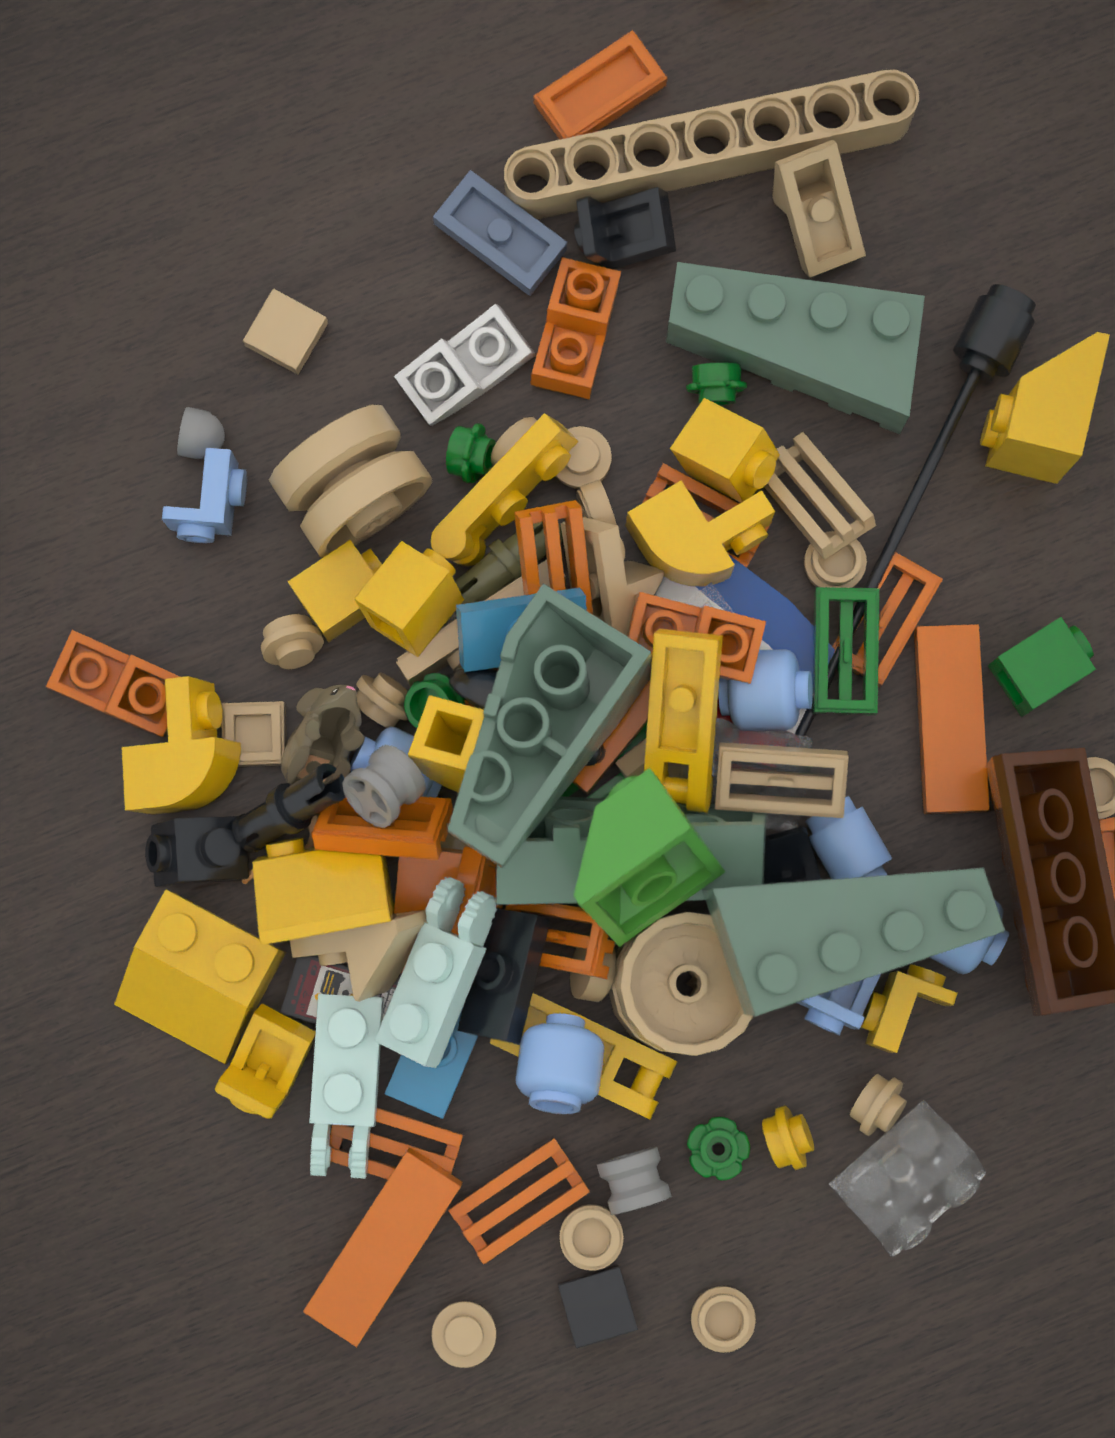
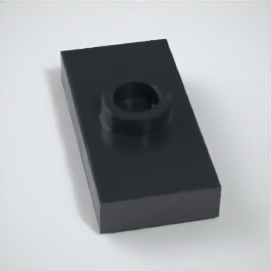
[457,908,550,1045]

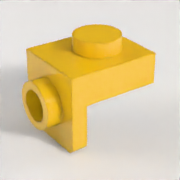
[861,964,958,1053]
[215,1004,316,1119]

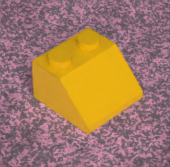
[980,332,1110,484]
[252,838,395,945]
[114,889,287,1064]

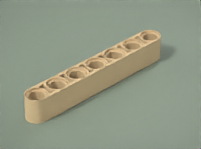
[504,70,919,219]

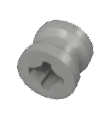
[343,745,426,828]
[597,1146,672,1215]

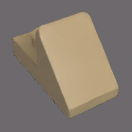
[773,140,866,278]
[561,517,664,636]
[290,910,427,1002]

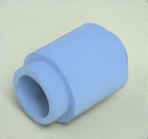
[805,796,893,880]

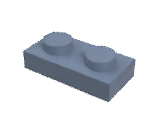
[433,170,567,296]

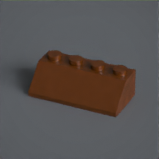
[986,747,1115,1016]

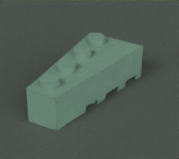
[666,262,925,434]
[496,796,767,905]
[703,868,1005,1016]

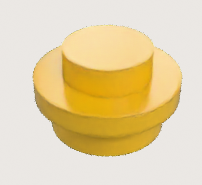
[762,1105,814,1170]

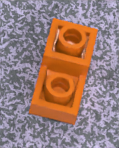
[530,257,621,400]
[627,592,766,684]
[46,630,180,737]

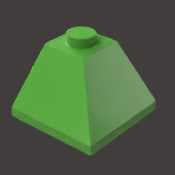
[574,768,726,947]

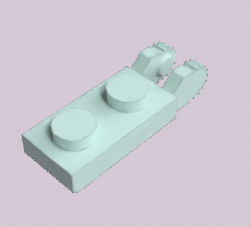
[375,877,497,1068]
[309,994,384,1179]

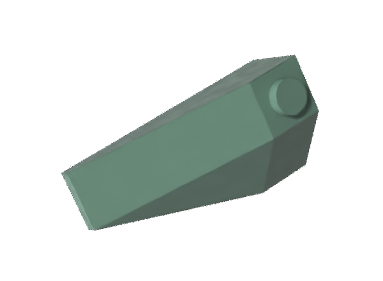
[448,583,652,868]

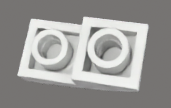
[394,304,536,426]

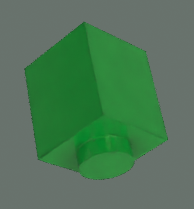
[988,617,1096,718]

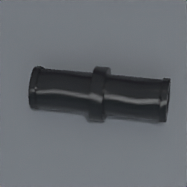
[232,763,346,853]

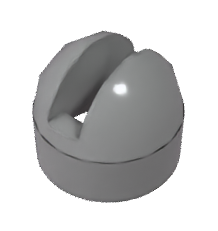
[177,407,225,459]

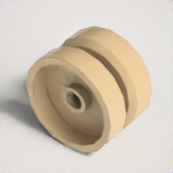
[269,405,432,557]
[609,912,753,1056]

